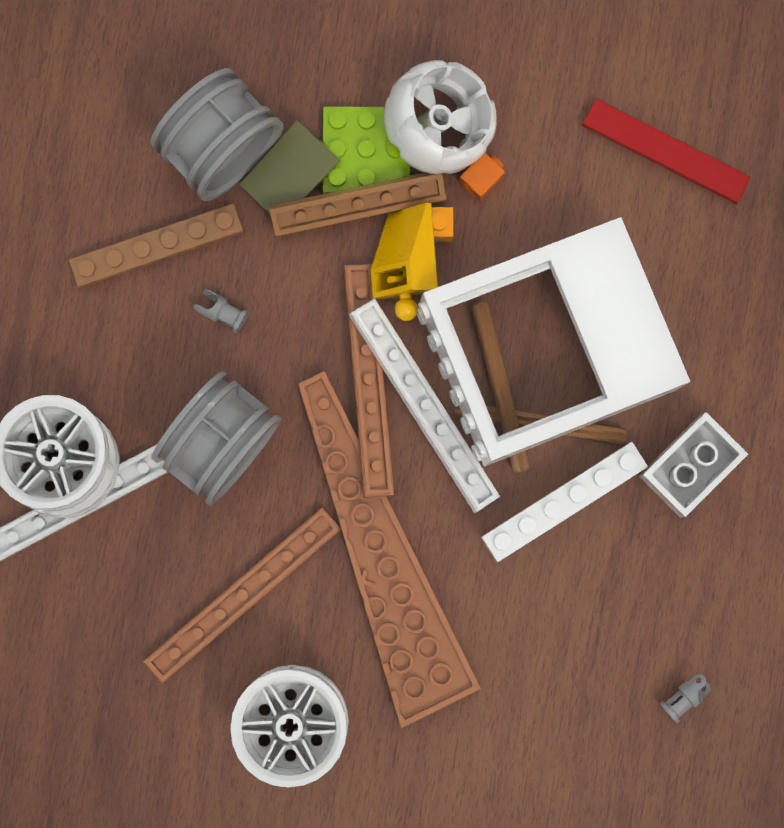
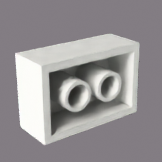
[639,412,748,518]

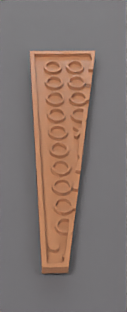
[298,371,481,728]

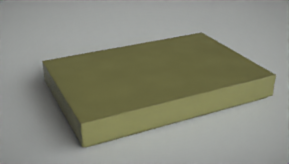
[239,120,341,214]

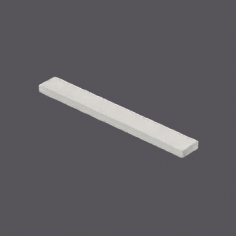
[349,298,500,513]
[0,445,168,561]

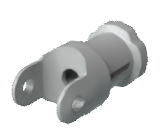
[193,289,249,334]
[659,674,711,724]

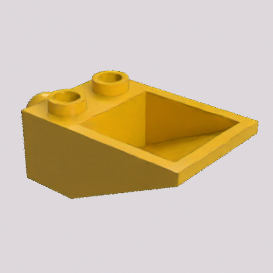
[371,203,438,321]

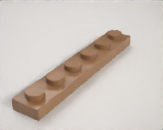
[269,173,447,237]
[69,203,244,288]

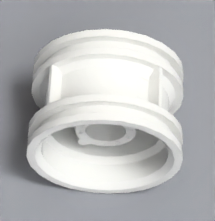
[0,395,120,518]
[230,665,349,788]

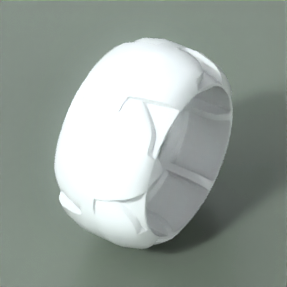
[384,60,497,174]

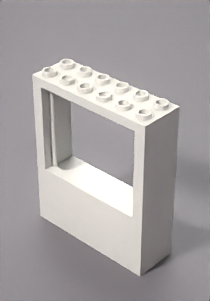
[417,217,690,467]

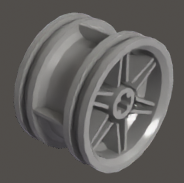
[150,68,284,202]
[151,371,282,506]

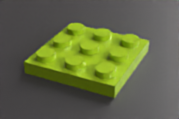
[323,107,410,194]

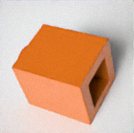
[459,153,505,202]

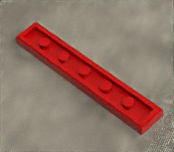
[582,98,751,204]

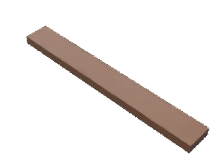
[343,264,394,498]
[143,507,342,684]

